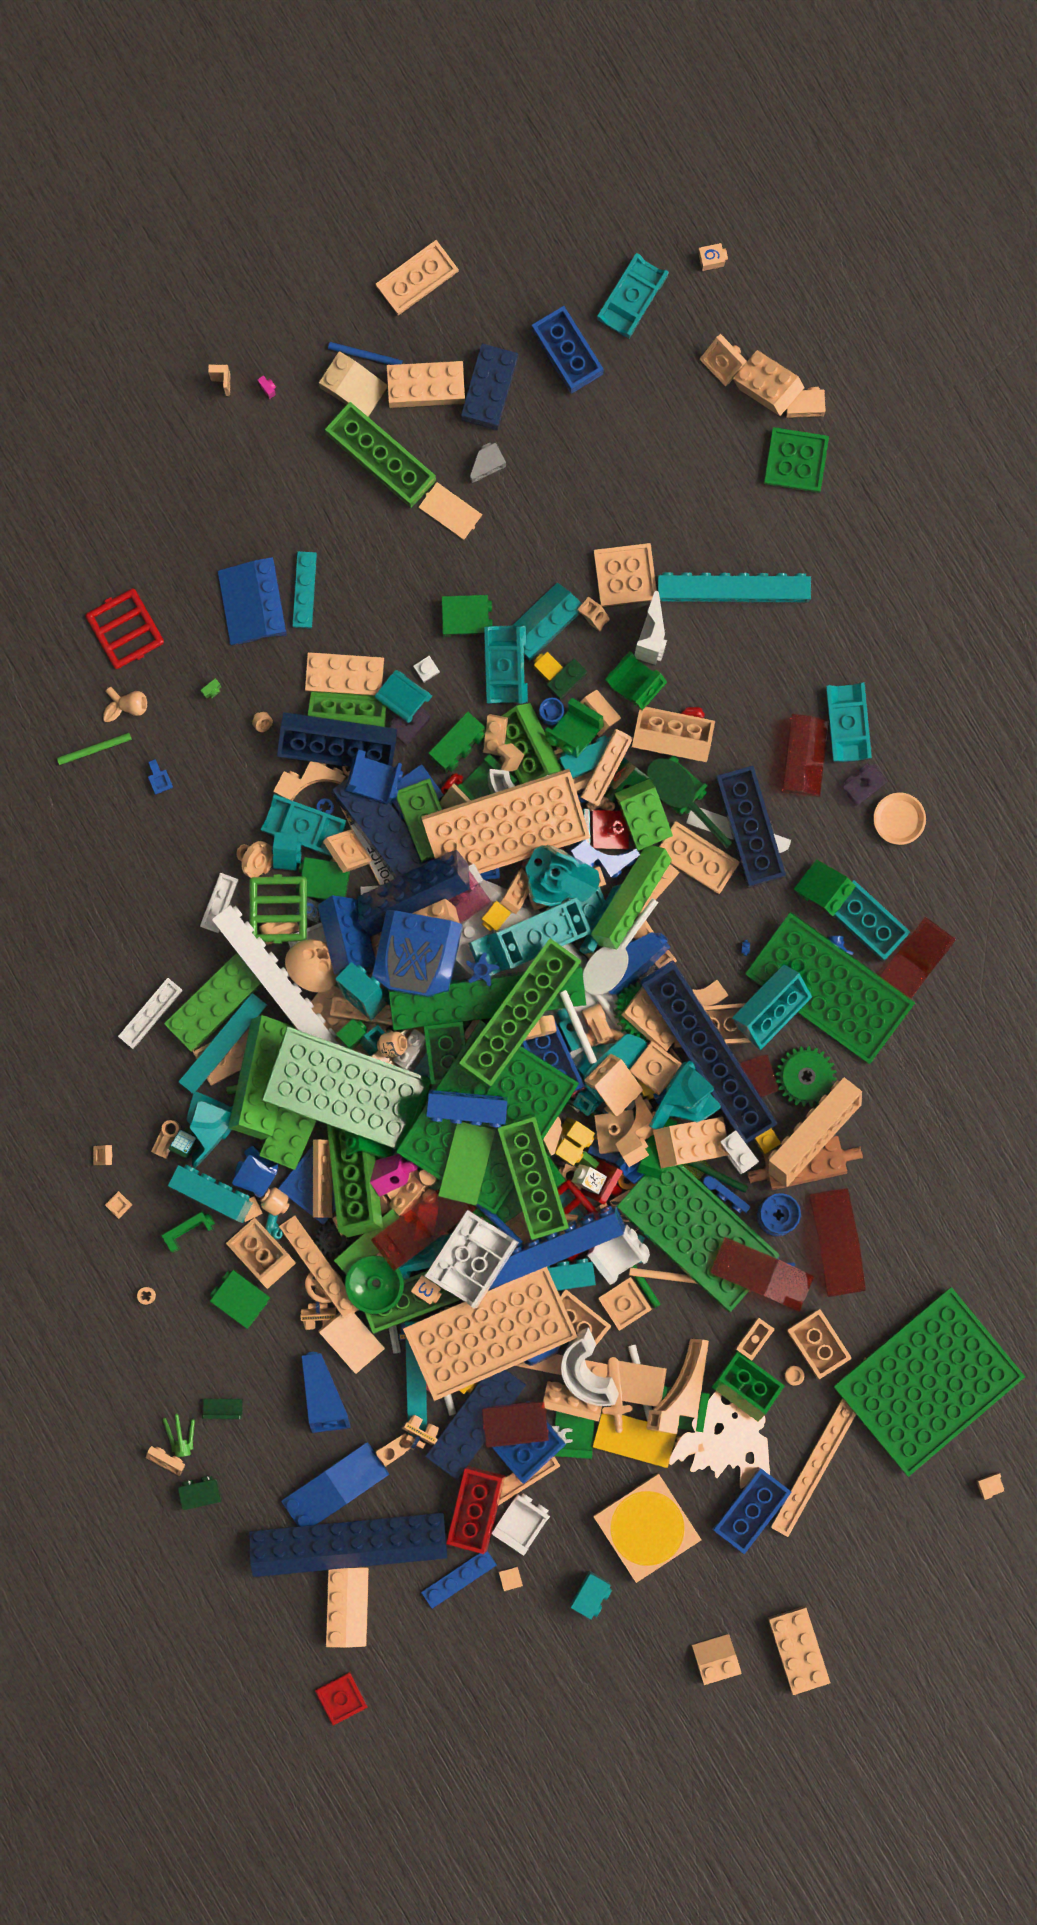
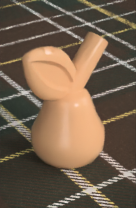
[103,687,147,722]

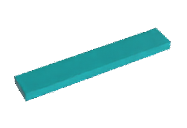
[179,993,267,1094]
[405,1321,427,1437]

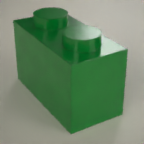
[336,1018,368,1050]

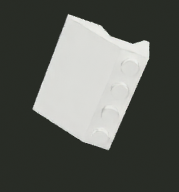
[635,591,667,665]
[425,1210,519,1308]

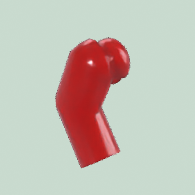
[680,707,705,718]
[441,773,463,795]

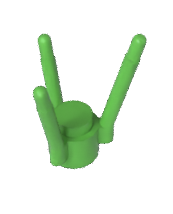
[163,1414,195,1457]

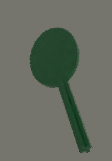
[647,759,732,848]

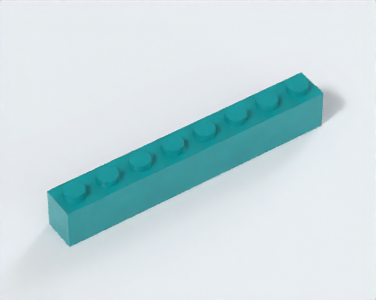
[658,572,811,602]

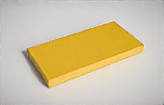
[593,1412,678,1468]

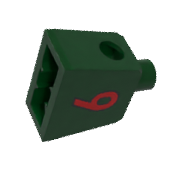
[605,757,649,803]

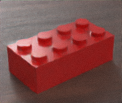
[446,1466,505,1554]

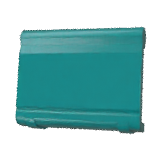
[375,670,432,723]

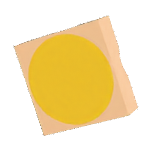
[593,1473,701,1583]

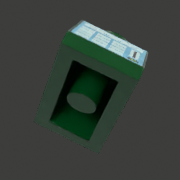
[168,1128,198,1159]

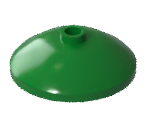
[345,1255,404,1314]

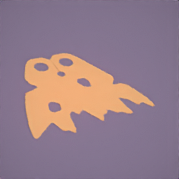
[669,1391,770,1489]

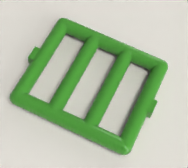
[249,874,307,944]

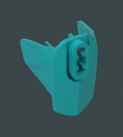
[526,845,600,906]
[573,1034,648,1102]
[649,1061,721,1129]
[187,1092,233,1168]

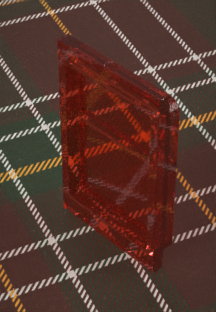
[482,1402,549,1448]

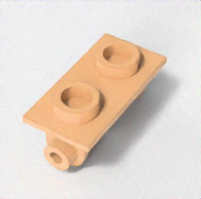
[389,1176,427,1216]

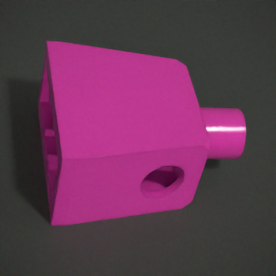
[370,1154,417,1197]

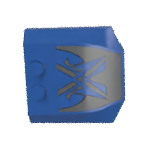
[372,910,463,997]

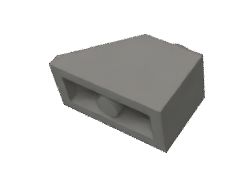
[470,443,506,483]

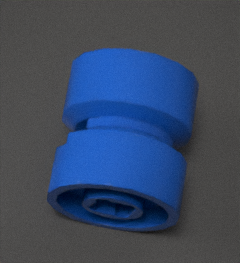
[539,698,564,726]

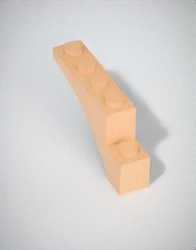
[647,1339,708,1434]

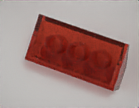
[782,714,829,797]

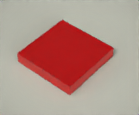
[315,1672,368,1725]

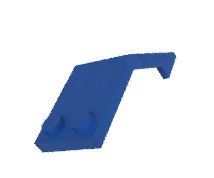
[281,1442,389,1527]

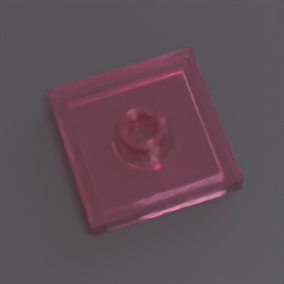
[448,870,492,924]

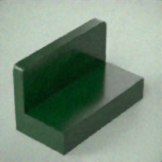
[202,1398,243,1419]

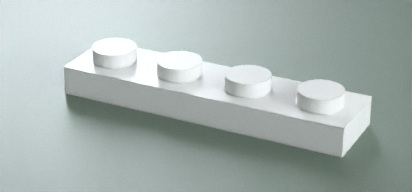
[118,978,183,1049]

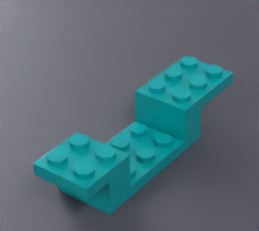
[468,887,605,976]

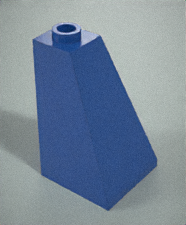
[585,932,670,995]
[302,1352,351,1433]

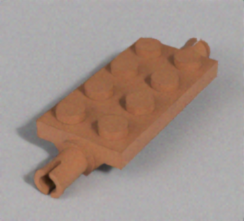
[747,1136,863,1190]

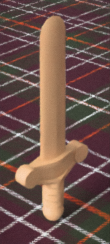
[602,1357,632,1433]

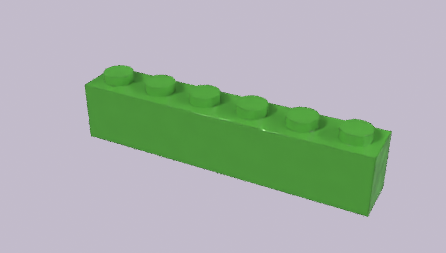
[591,845,672,950]

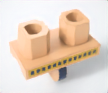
[301,1301,336,1330]
[402,1415,439,1450]

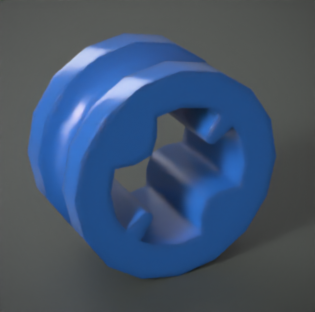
[317,798,334,815]

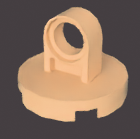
[237,841,273,878]

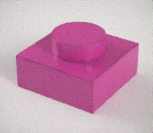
[258,375,276,399]

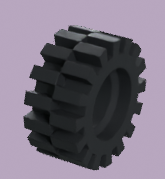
[316,1222,351,1257]

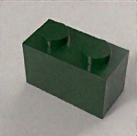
[547,658,587,701]
[178,1476,222,1510]

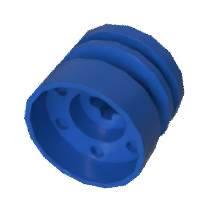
[757,1193,801,1236]

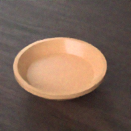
[874,793,926,845]

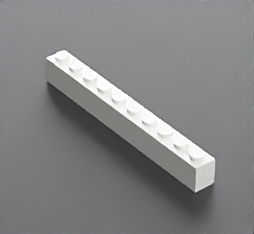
[212,905,346,1047]

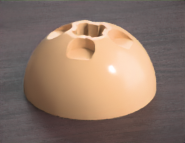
[285,939,338,992]

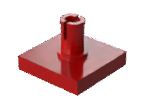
[590,810,629,850]
[580,1159,623,1205]

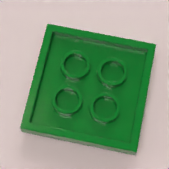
[764,427,829,493]

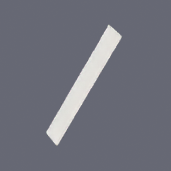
[686,808,791,853]

